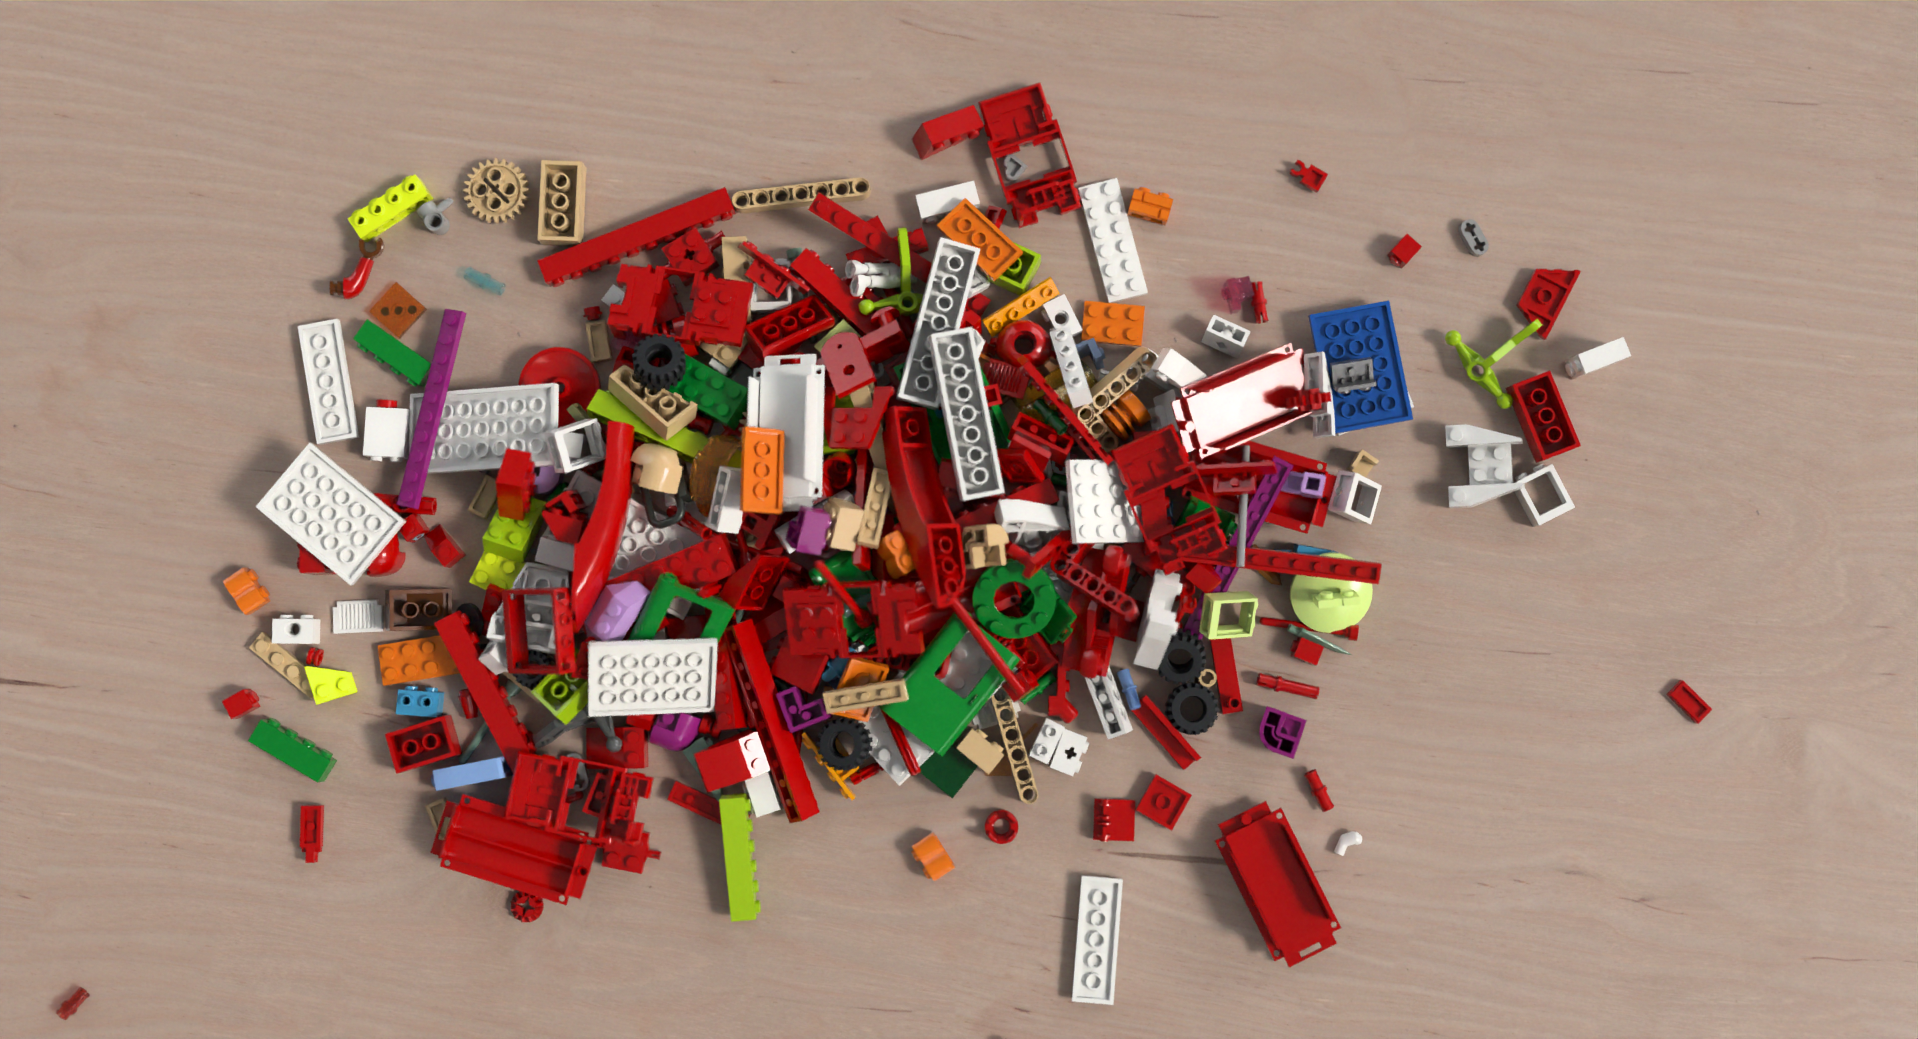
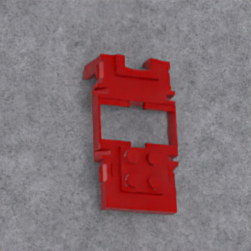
[978,82,1081,228]
[607,264,754,347]
[1111,424,1228,576]
[782,577,924,658]
[504,751,654,846]

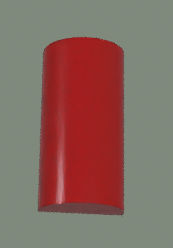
[744,294,835,360]

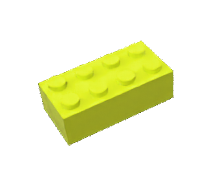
[469,551,526,590]

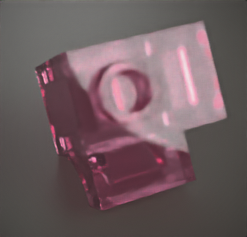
[1221,276,1254,314]

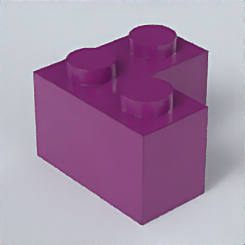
[785,505,831,555]
[776,686,833,733]

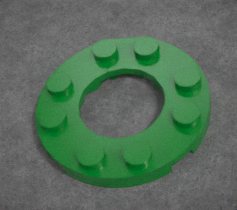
[973,559,1056,639]

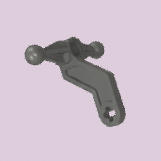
[532,703,622,752]

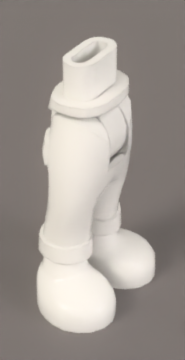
[845,260,917,297]

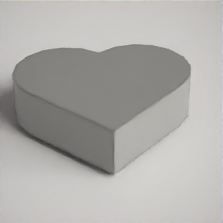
[1003,155,1028,182]

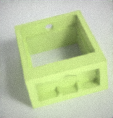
[1199,591,1258,639]

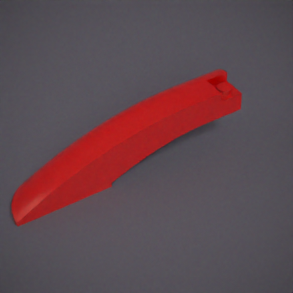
[882,406,966,609]
[571,421,635,633]

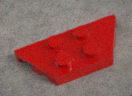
[1516,269,1581,340]

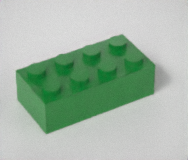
[664,354,748,431]

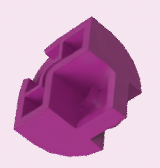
[1259,706,1307,759]
[650,712,703,752]

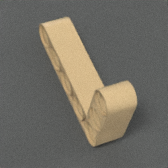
[1071,347,1157,452]

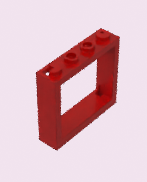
[502,587,576,675]

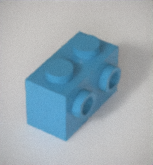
[396,686,445,717]

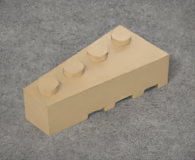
[721,236,753,324]
[608,365,697,441]

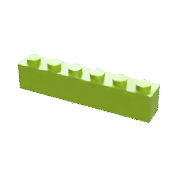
[719,793,761,922]

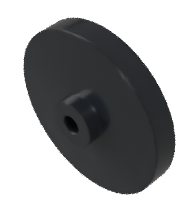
[456,603,484,637]

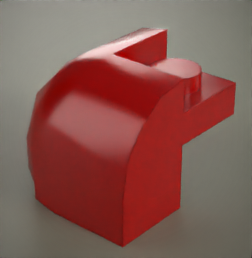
[367,533,406,577]

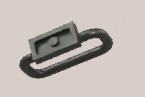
[640,458,695,529]

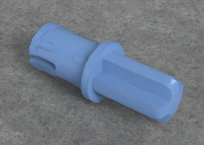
[1117,669,1141,710]

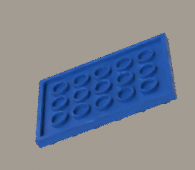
[1308,301,1413,434]

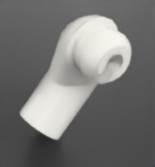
[1334,831,1362,856]

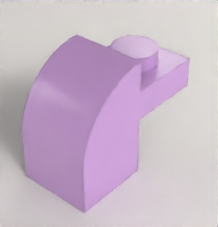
[534,466,564,495]
[1281,471,1326,499]

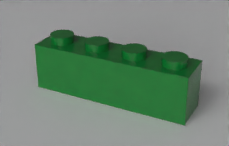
[353,319,431,387]
[248,718,337,783]

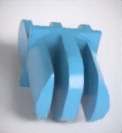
[822,647,856,682]

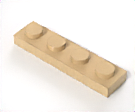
[857,468,891,549]
[249,632,314,699]
[823,678,908,714]

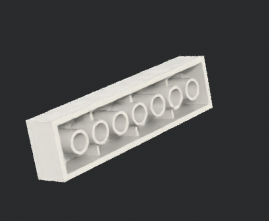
[896,237,980,410]
[928,327,1005,502]

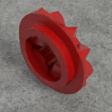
[510,891,544,922]

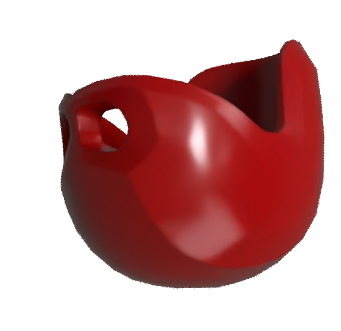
[822,451,857,489]

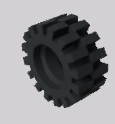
[513,650,551,688]

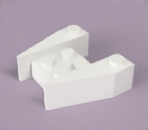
[1130,348,1208,394]
[1445,424,1525,508]
[994,499,1070,553]
[1133,569,1182,670]

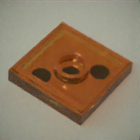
[369,282,427,339]

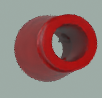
[458,688,478,719]

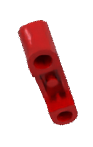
[1048,633,1078,724]

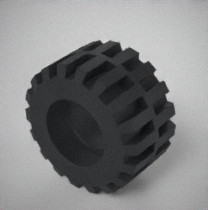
[632,334,686,391]
[1156,628,1206,685]
[1165,683,1219,735]
[817,718,873,771]

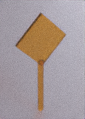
[986,723,1038,776]

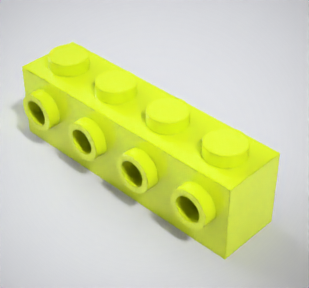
[348,174,434,243]

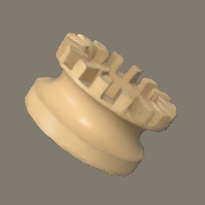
[1197,669,1217,687]

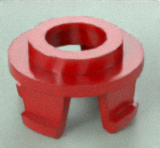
[985,810,1018,844]

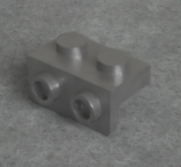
[1330,357,1377,394]

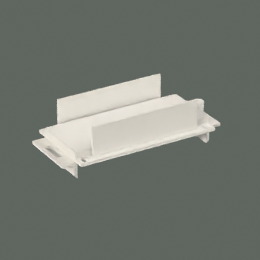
[747,354,825,511]

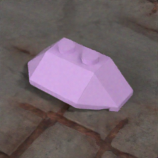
[585,581,651,642]

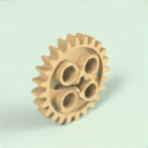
[463,158,530,224]

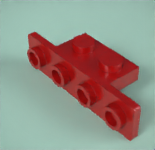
[738,241,810,299]
[1196,460,1277,496]

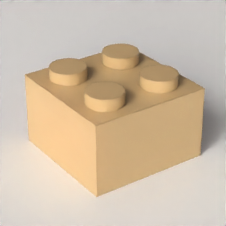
[823,497,864,551]
[957,728,1004,774]

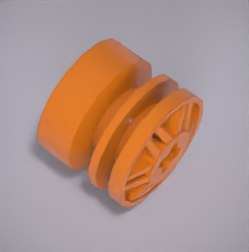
[1100,389,1151,442]

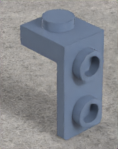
[1058,338,1106,370]

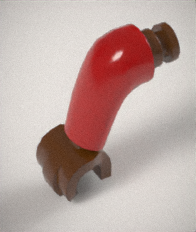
[330,237,384,300]

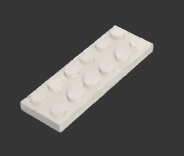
[1078,178,1148,303]
[298,319,359,445]
[1072,875,1123,1005]

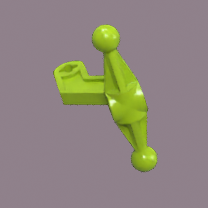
[859,227,924,316]
[1445,319,1542,409]

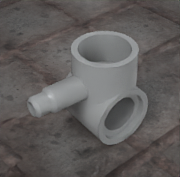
[417,197,453,235]

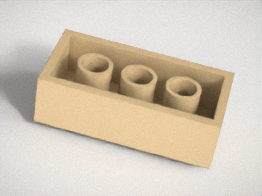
[538,160,587,246]

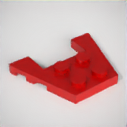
[824,387,895,449]

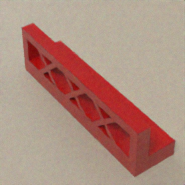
[1129,695,1201,770]

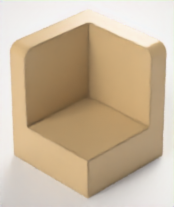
[1346,449,1379,478]

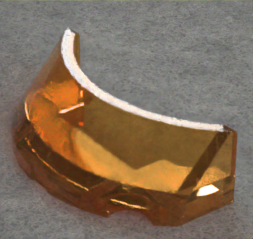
[689,435,742,517]

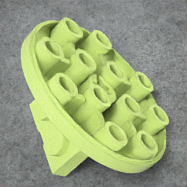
[1290,552,1373,633]

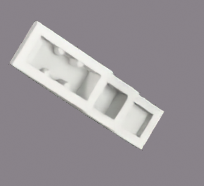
[1304,351,1335,438]

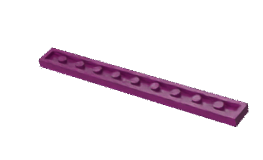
[397,309,467,509]
[1182,456,1293,640]

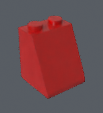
[769,635,830,694]

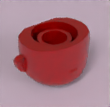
[989,320,1056,369]

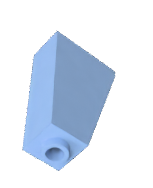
[431,756,513,791]

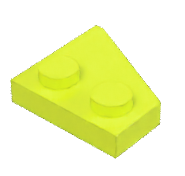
[304,666,358,705]

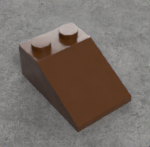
[385,589,452,631]

